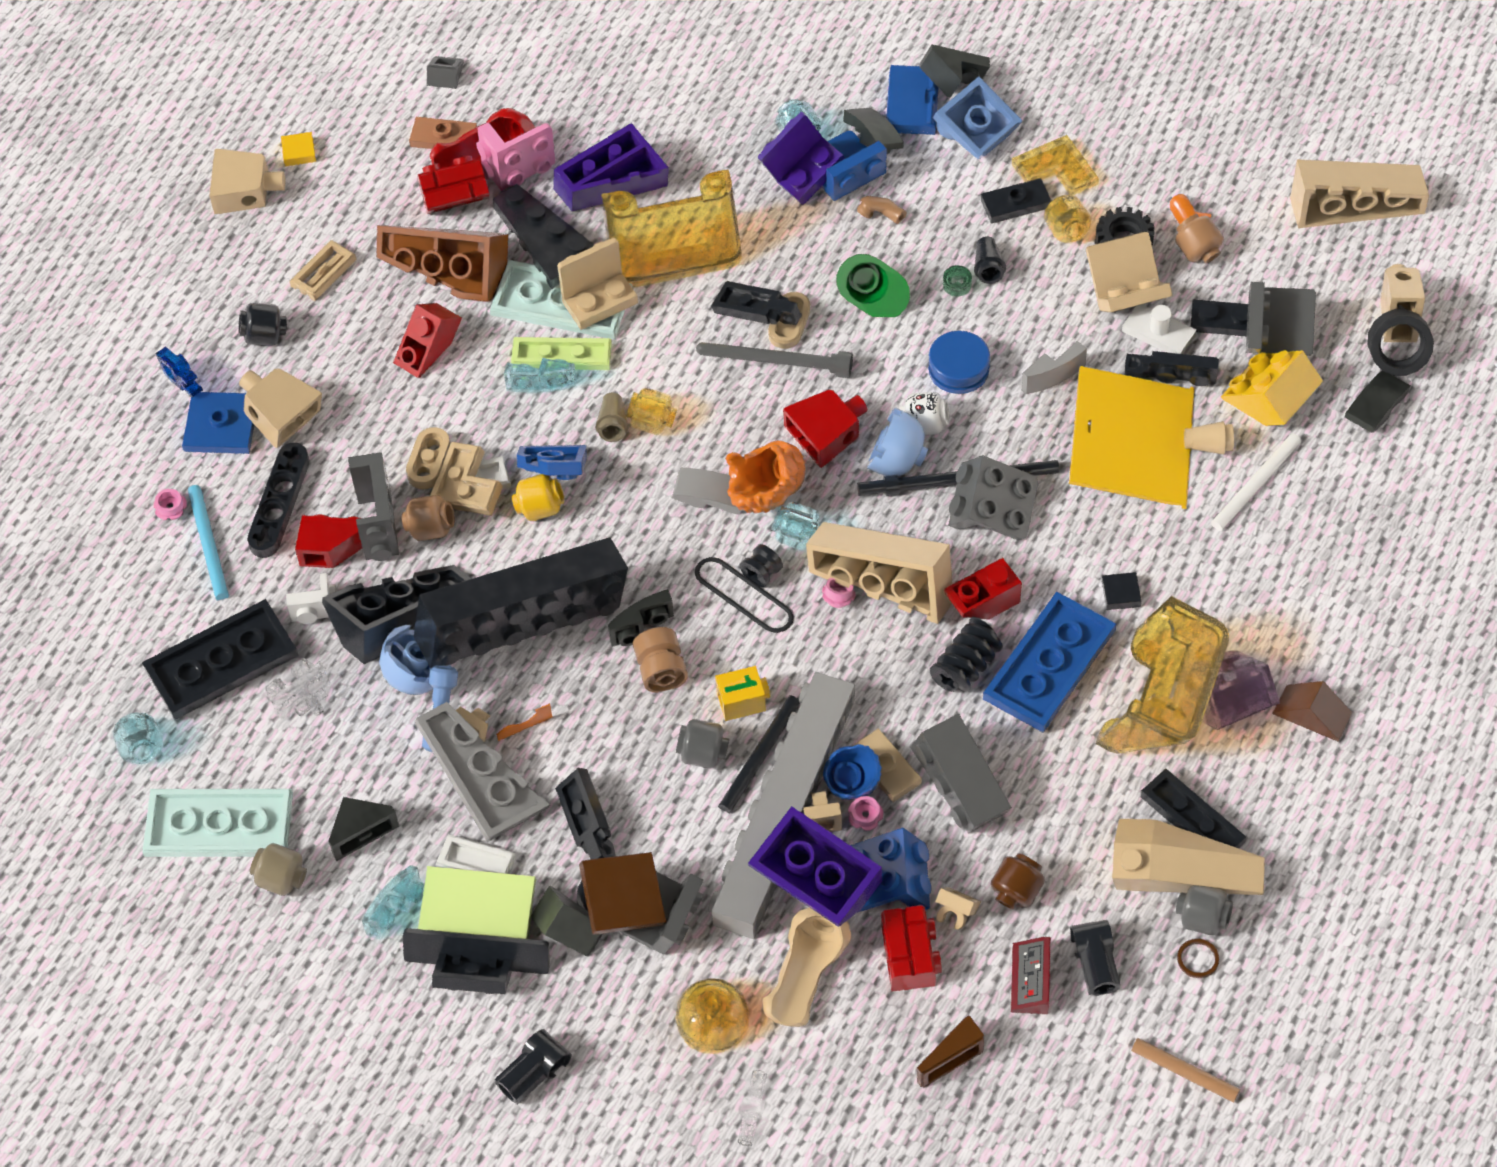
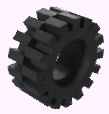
[1095,207,1155,248]

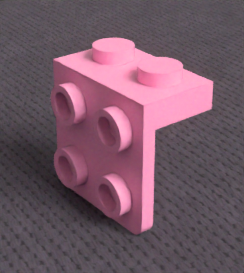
[476,122,555,191]

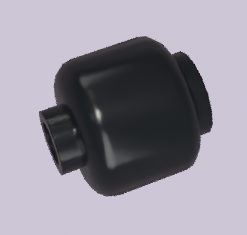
[238,303,287,346]

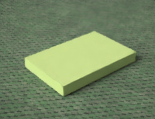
[418,866,536,939]

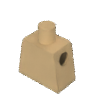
[209,149,285,214]
[1380,264,1425,342]
[239,369,322,448]

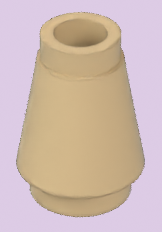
[1184,421,1234,455]

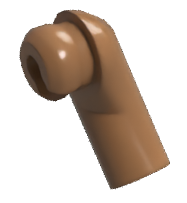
[857,195,907,224]

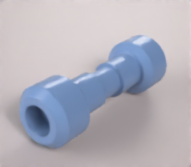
[422,665,458,752]

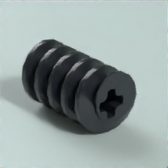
[930,617,1003,692]

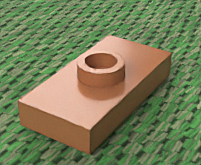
[409,117,477,149]

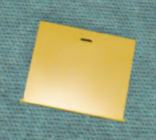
[1069,366,1194,509]

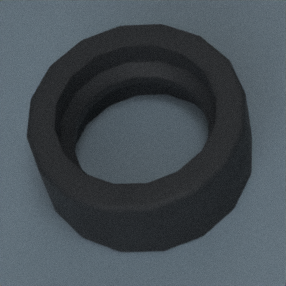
[1367,309,1434,376]

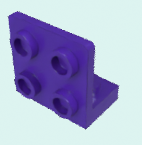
[758,112,846,205]

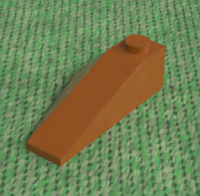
[376,225,508,302]

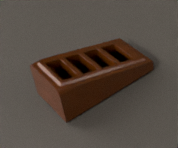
[917,1015,984,1088]

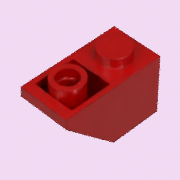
[393,303,462,378]
[295,514,363,568]
[944,557,1022,620]

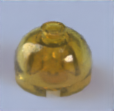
[675,978,750,1054]

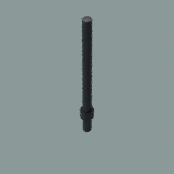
[857,460,1059,496]

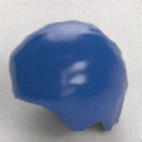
[823,744,882,800]

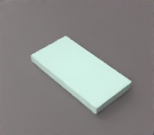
[490,260,632,340]
[142,789,293,857]

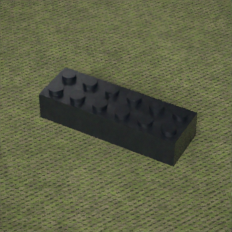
[414,537,628,668]

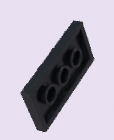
[142,599,299,720]

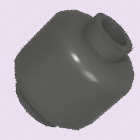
[676,719,729,769]
[1176,885,1233,935]

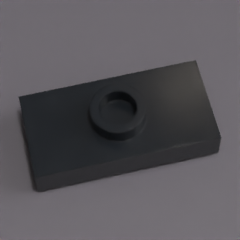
[981,178,1052,224]

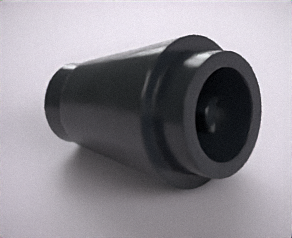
[974,236,1006,284]

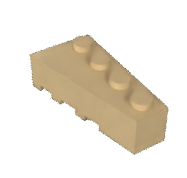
[1290,159,1429,229]
[806,522,953,624]

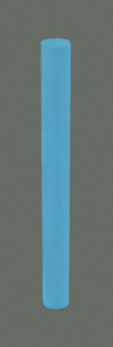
[188,485,229,601]

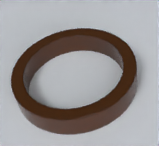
[1177,939,1219,978]

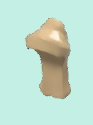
[763,907,851,1027]

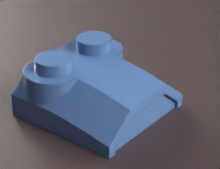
[933,77,1023,159]

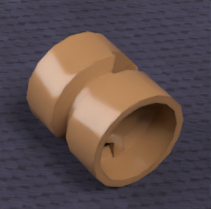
[633,627,688,693]

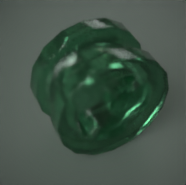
[943,265,972,297]

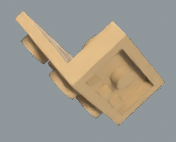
[1086,232,1172,312]
[557,238,638,330]

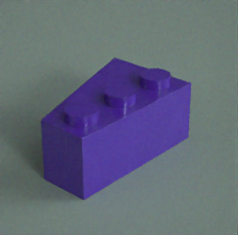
[553,123,669,212]

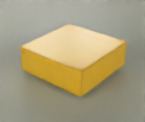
[281,132,316,167]

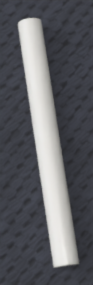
[1211,433,1301,531]

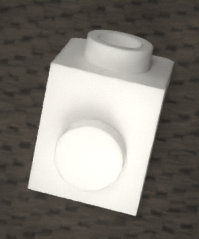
[286,573,337,624]

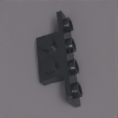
[403,928,550,994]

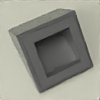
[427,56,464,89]

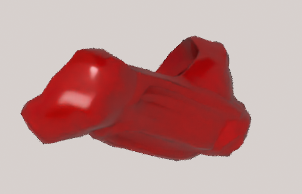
[430,108,536,168]

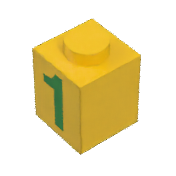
[715,666,771,721]

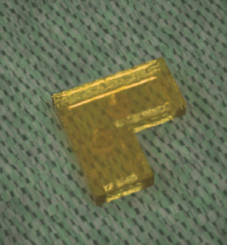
[1012,135,1099,196]

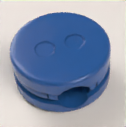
[928,330,990,394]

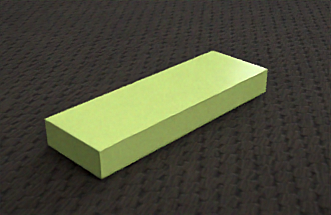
[511,337,612,370]

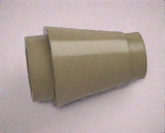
[595,392,629,442]

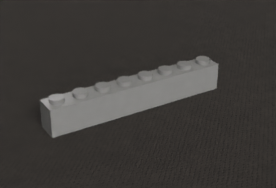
[708,672,855,939]

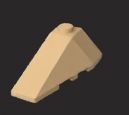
[1112,819,1265,895]

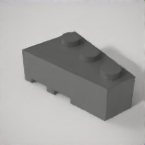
[910,713,1012,834]

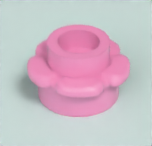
[154,489,187,520]
[822,578,856,608]
[848,796,883,831]

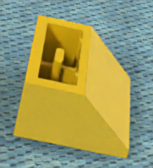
[1221,350,1323,426]

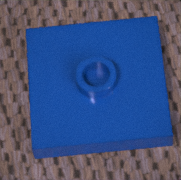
[182,392,254,454]

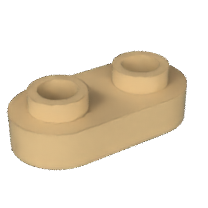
[406,427,450,489]

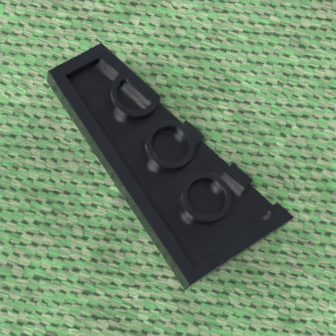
[493,184,594,289]

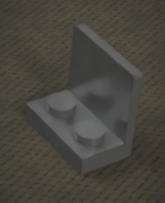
[1246,282,1316,356]

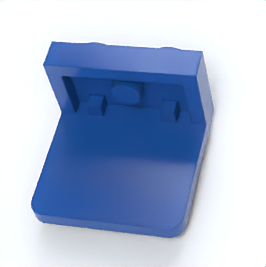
[821,131,887,201]
[850,828,932,913]

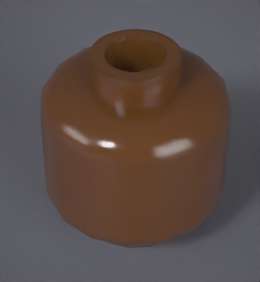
[990,853,1045,910]

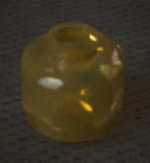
[1044,195,1091,243]
[626,387,677,435]

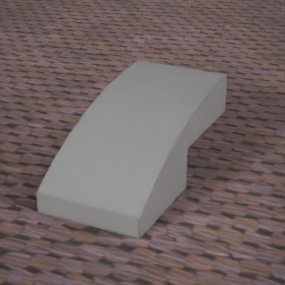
[1021,341,1087,394]
[671,467,742,514]

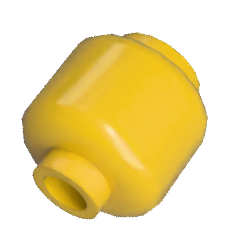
[512,474,565,521]

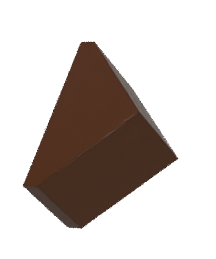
[1272,681,1352,742]

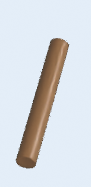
[1131,1038,1241,1103]

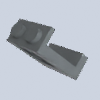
[348,452,399,561]

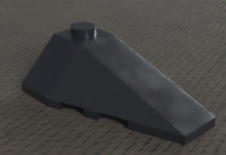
[322,565,472,664]

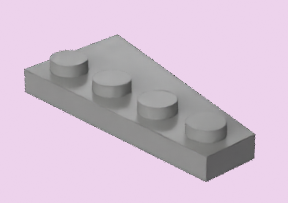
[415,702,550,842]

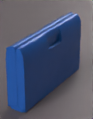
[886,65,939,135]

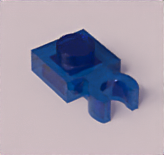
[155,346,203,397]

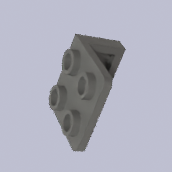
[948,455,1038,540]
[619,871,703,955]

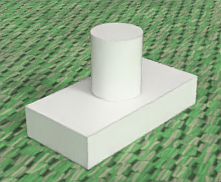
[1122,304,1196,354]

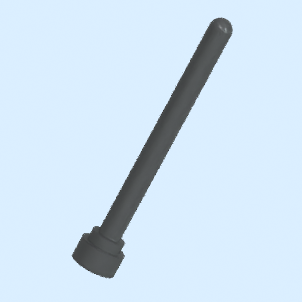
[696,342,853,378]

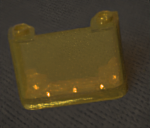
[601,169,742,287]
[1095,596,1229,754]

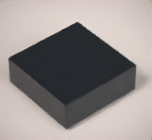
[1101,572,1142,610]

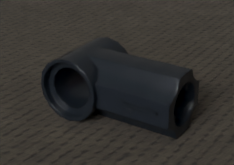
[1070,920,1120,996]
[494,1029,572,1105]

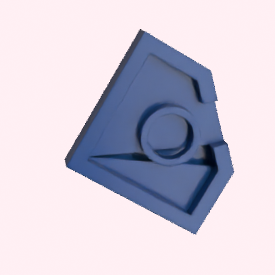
[517,445,587,480]

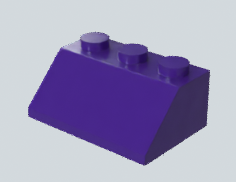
[748,806,882,927]

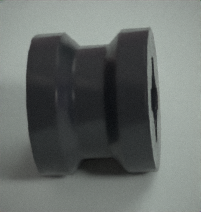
[739,544,783,587]

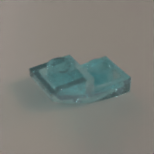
[504,358,577,393]
[362,865,424,940]

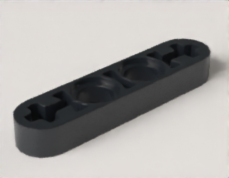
[247,443,310,558]

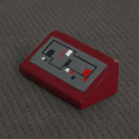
[1011,937,1051,1014]

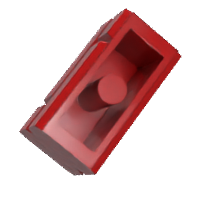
[417,155,490,214]
[881,905,942,991]

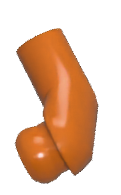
[1170,194,1212,224]

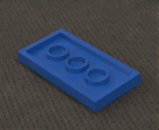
[983,591,1117,733]

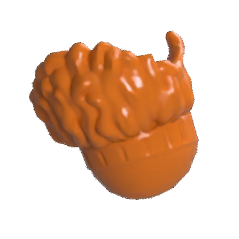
[725,440,806,514]

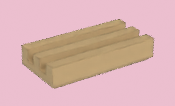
[289,240,357,301]

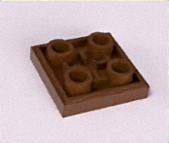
[579,852,666,935]

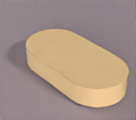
[768,292,810,349]

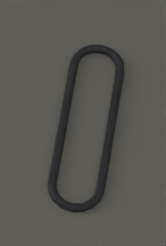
[695,557,794,633]

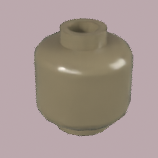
[250,843,307,896]

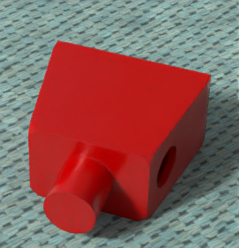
[783,389,868,468]

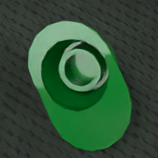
[836,254,910,318]

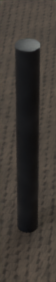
[718,695,801,813]

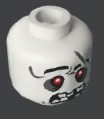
[899,392,949,435]

